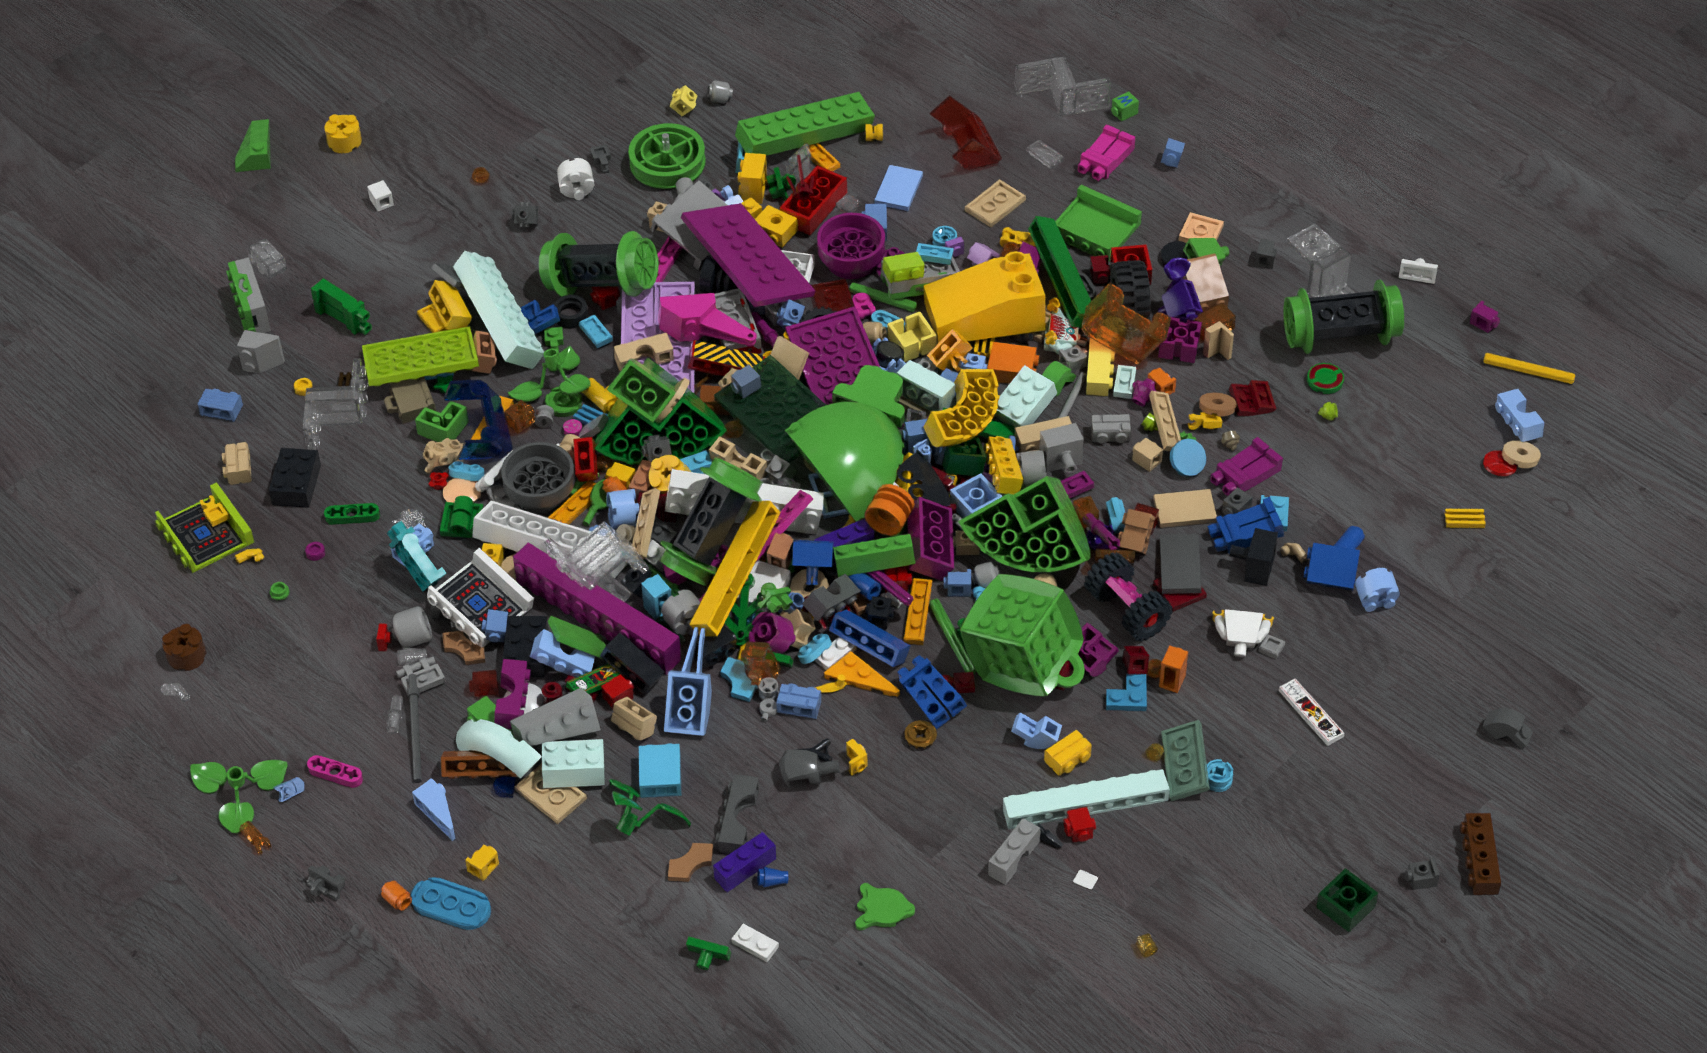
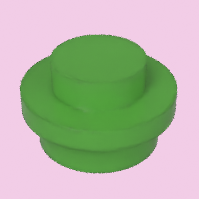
[270,582,290,600]

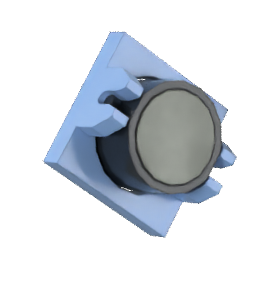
[872,338,906,374]

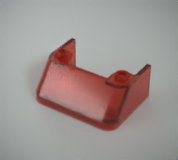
[930,95,1002,170]

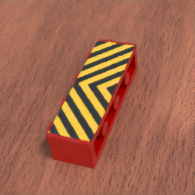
[688,340,765,380]

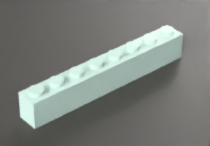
[1003,769,1170,830]

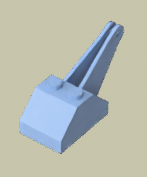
[664,627,712,736]

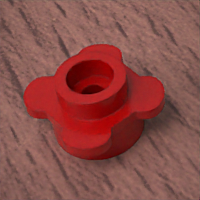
[429,472,449,490]

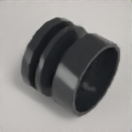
[699,256,738,294]

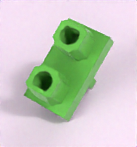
[757,582,793,613]

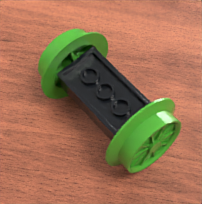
[539,231,659,297]
[1283,279,1404,354]
[660,457,763,586]

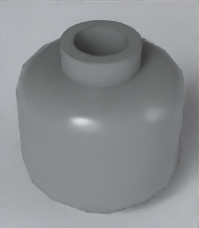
[707,80,733,104]
[971,562,1000,588]

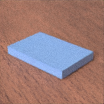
[875,165,923,211]

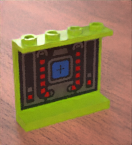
[155,482,254,573]

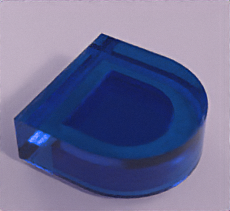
[493,776,516,798]

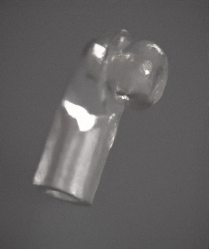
[160,683,190,702]

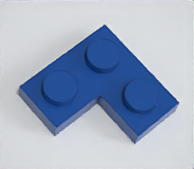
[520,300,560,335]

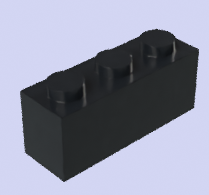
[600,633,665,695]

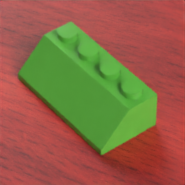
[833,534,915,577]

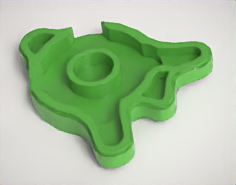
[855,883,915,930]

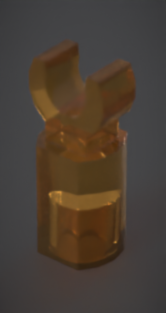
[240,821,271,854]

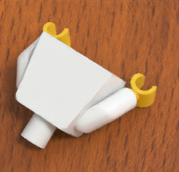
[1212,609,1274,657]

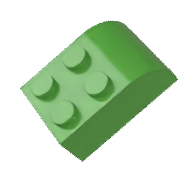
[607,358,676,422]

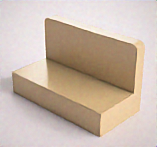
[1203,321,1234,360]

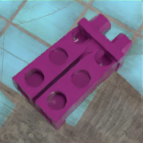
[1210,437,1283,496]

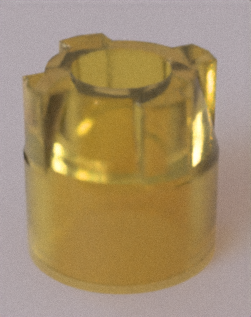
[1136,933,1158,957]

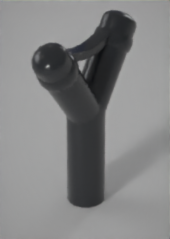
[796,738,832,762]

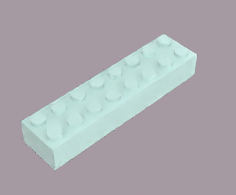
[453,251,544,369]

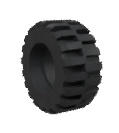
[1110,260,1151,331]

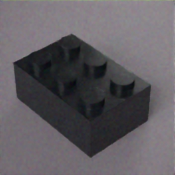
[269,448,321,508]
[502,616,549,677]

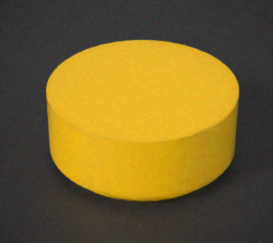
[294,378,313,396]

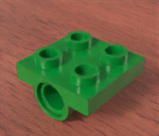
[440,496,484,538]

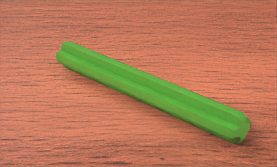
[929,598,976,674]

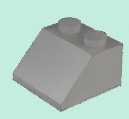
[237,330,285,373]

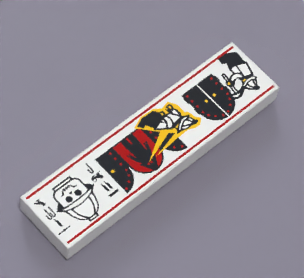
[1279,679,1344,746]

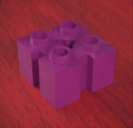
[1158,316,1202,363]

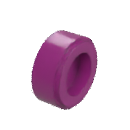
[305,542,325,561]

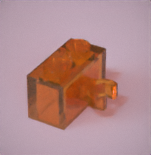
[741,642,781,685]

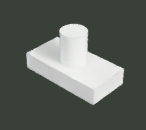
[1399,258,1438,284]

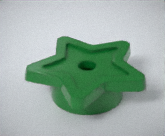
[434,375,458,394]

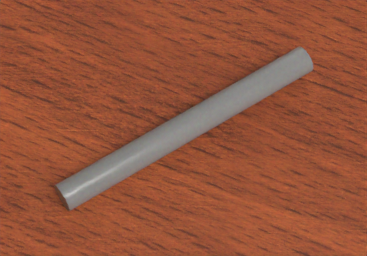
[1058,372,1087,418]

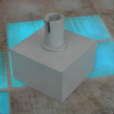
[1039,423,1084,474]

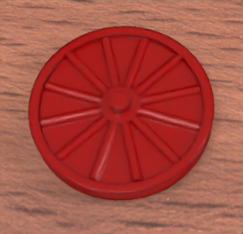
[1483,450,1518,476]

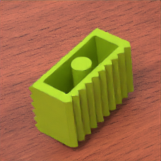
[882,252,925,283]

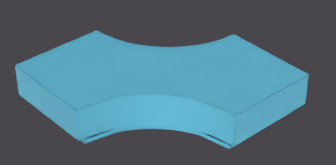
[720,657,757,702]

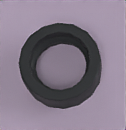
[554,295,588,329]

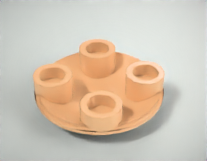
[443,478,481,502]

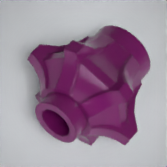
[1131,378,1156,407]

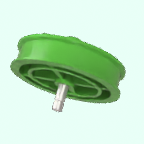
[628,123,706,189]

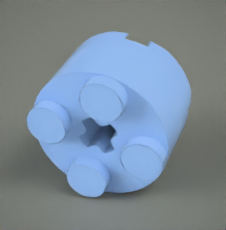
[606,489,639,529]
[1355,568,1400,612]

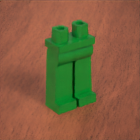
[311,278,372,335]

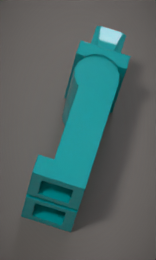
[387,521,446,592]

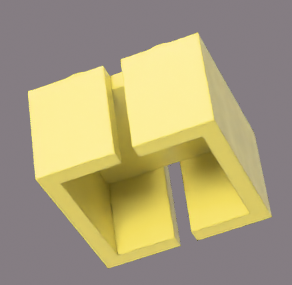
[887,312,937,362]

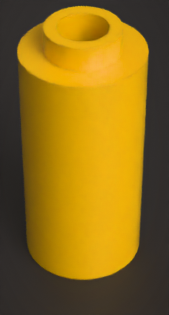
[582,378,617,414]

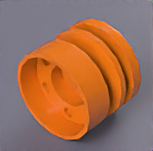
[864,484,915,536]

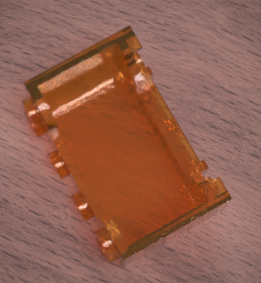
[1082,283,1171,364]

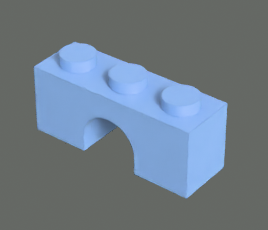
[1495,389,1544,442]
[530,629,595,678]

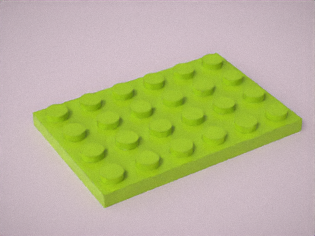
[362,326,479,386]

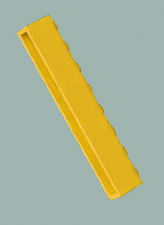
[689,501,781,636]

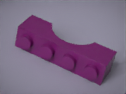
[494,659,531,729]

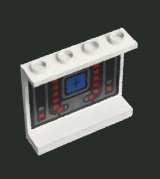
[427,548,534,648]

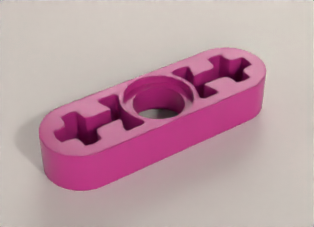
[307,755,363,788]

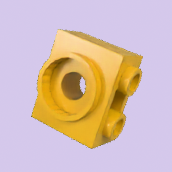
[755,205,798,248]

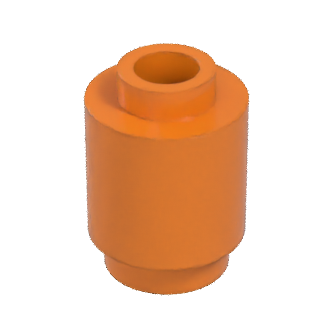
[602,476,628,494]
[381,881,412,911]

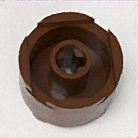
[162,624,207,671]

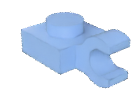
[720,185,743,205]

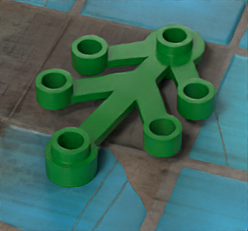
[724,573,765,646]

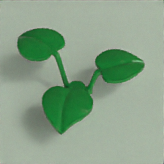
[609,779,691,836]

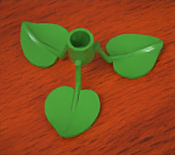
[508,346,591,402]
[190,760,288,834]

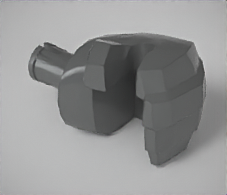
[779,749,840,788]

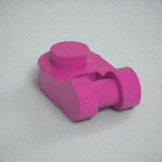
[853,293,876,319]

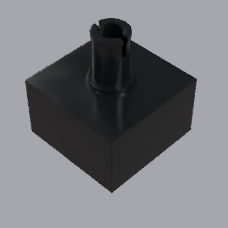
[1229,528,1278,586]

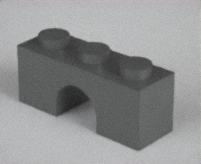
[802,574,861,621]

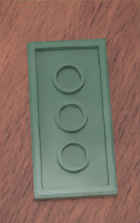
[1161,720,1210,801]

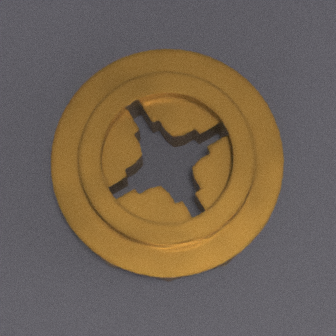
[904,720,937,749]

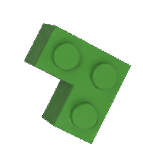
[415,401,469,442]

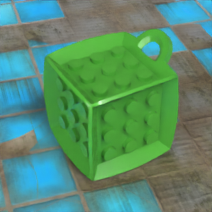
[960,574,1085,696]

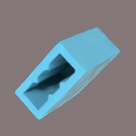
[639,743,682,798]

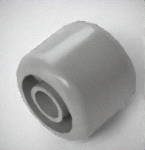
[391,606,432,648]

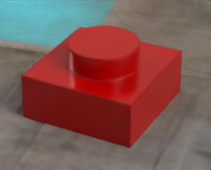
[376,623,392,651]

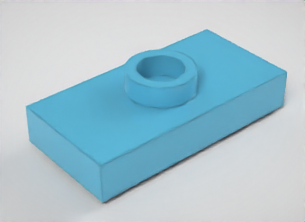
[579,315,613,348]

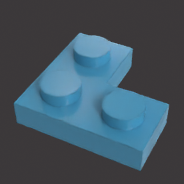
[1106,674,1147,711]

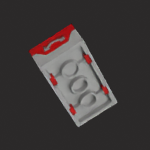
[715,288,762,354]

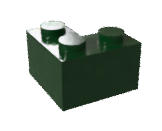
[942,437,987,477]

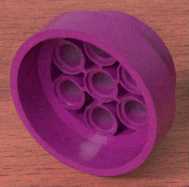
[817,213,885,279]

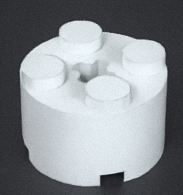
[557,158,594,200]

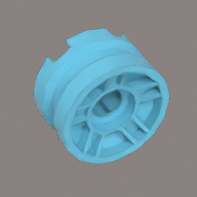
[932,226,957,247]
[1207,759,1233,792]

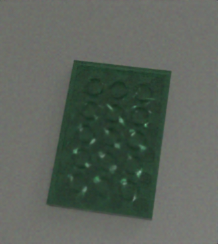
[714,355,826,463]

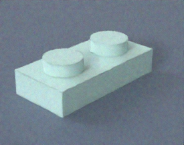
[1113,365,1136,399]

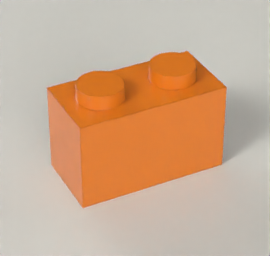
[1159,645,1188,693]

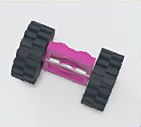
[1084,552,1173,642]

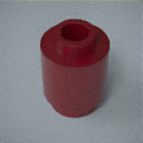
[542,682,563,705]

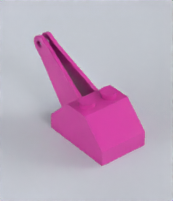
[658,293,757,346]

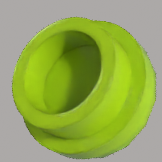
[1318,402,1338,420]
[1141,412,1158,431]

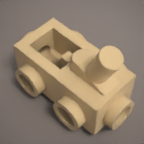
[423,438,467,474]

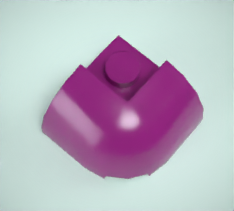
[1078,623,1119,677]

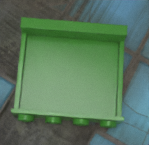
[1055,185,1142,262]

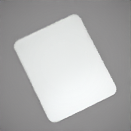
[1073,870,1098,890]

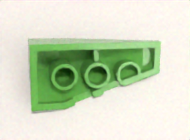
[235,119,271,172]

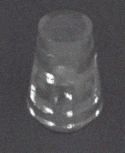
[397,648,427,666]

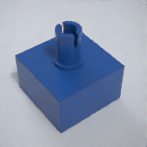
[792,540,834,585]

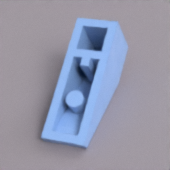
[412,778,456,841]

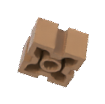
[1118,509,1155,555]

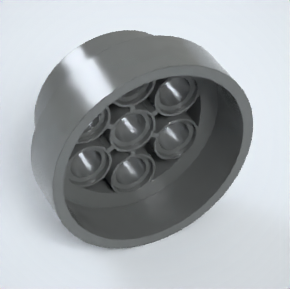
[501,442,575,514]

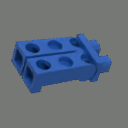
[1207,497,1284,553]
[897,655,967,730]

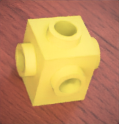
[670,85,698,116]

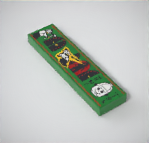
[566,664,620,694]

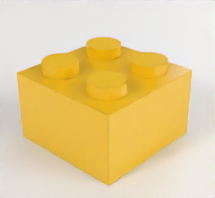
[738,153,767,204]

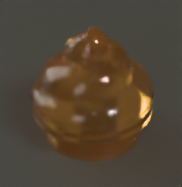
[597,454,614,472]

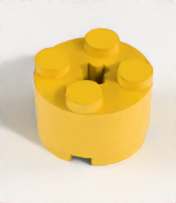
[325,114,362,153]
[649,455,691,494]

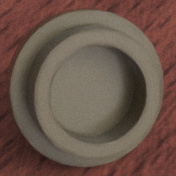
[1221,431,1240,451]

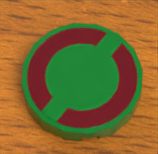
[1307,363,1344,394]

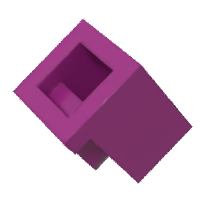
[1470,300,1500,333]

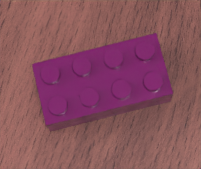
[907,497,954,581]

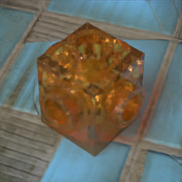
[504,400,535,433]

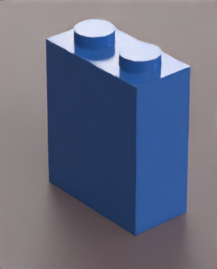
[1304,543,1360,591]

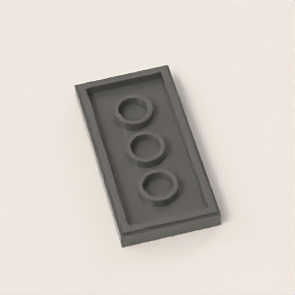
[1160,534,1201,594]

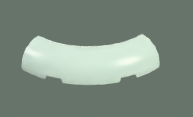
[456,719,542,779]

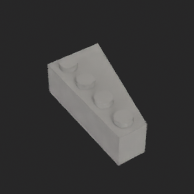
[510,688,601,746]

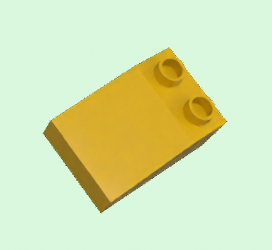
[924,251,1046,344]

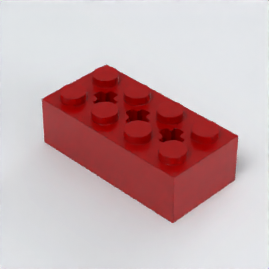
[780,165,847,235]

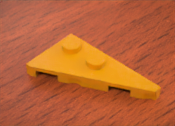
[824,651,900,697]

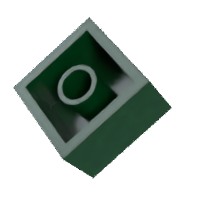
[1316,868,1378,932]

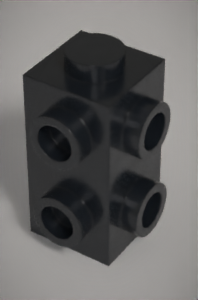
[694,626,737,669]

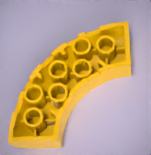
[923,369,1000,447]

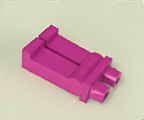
[1078,124,1135,181]

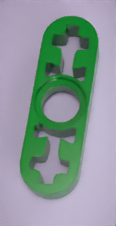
[324,503,380,525]

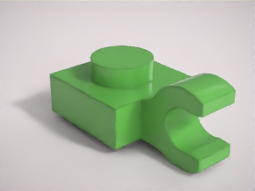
[544,327,564,353]

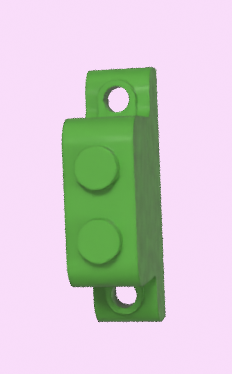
[832,365,905,428]

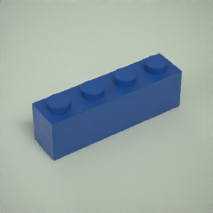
[829,610,911,667]

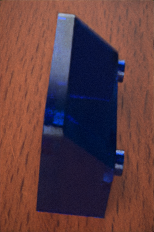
[444,380,513,460]

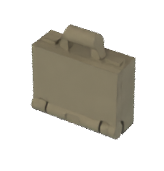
[384,377,436,424]

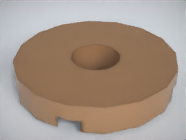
[1199,392,1236,417]

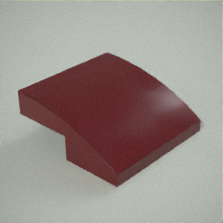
[1229,380,1276,416]

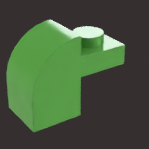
[1042,361,1076,396]

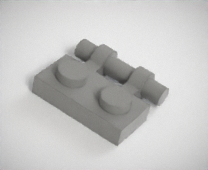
[396,656,446,693]

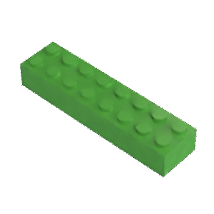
[735,92,875,156]

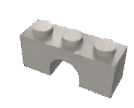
[988,818,1040,885]

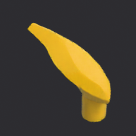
[815,674,847,693]

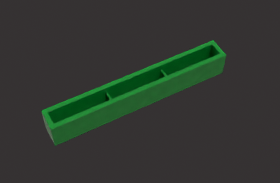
[1028,216,1098,329]

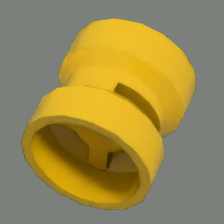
[865,124,883,141]

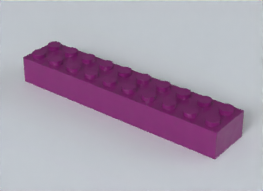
[513,542,681,675]

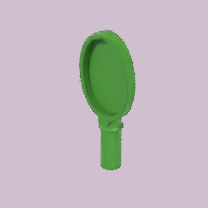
[582,479,607,526]

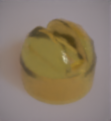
[1146,743,1164,761]

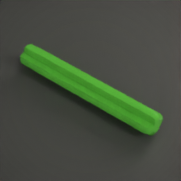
[849,282,917,312]

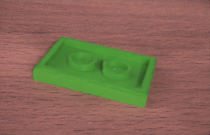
[548,616,606,659]

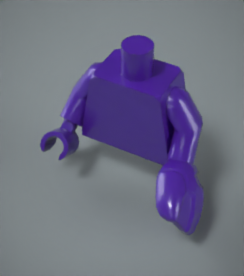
[1158,257,1203,323]

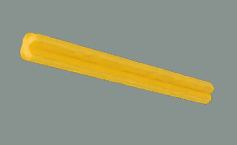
[1483,353,1575,384]

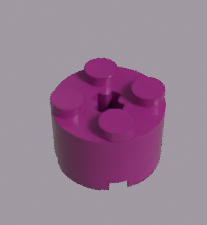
[749,612,796,654]

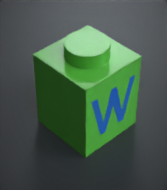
[1111,91,1139,122]

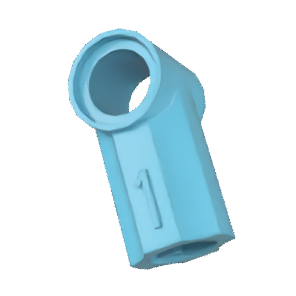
[1106,497,1126,534]

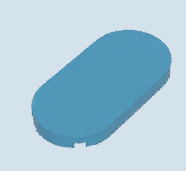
[411,877,491,930]

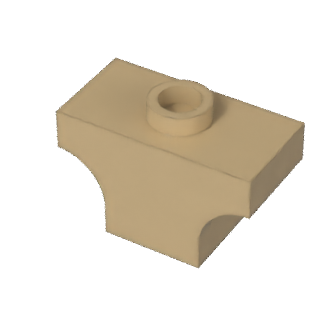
[779,609,816,649]

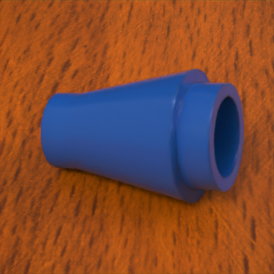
[757,867,788,888]

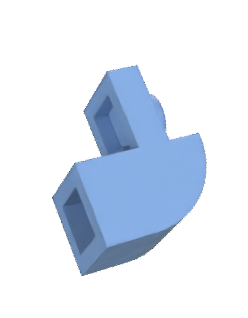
[1011,712,1062,749]

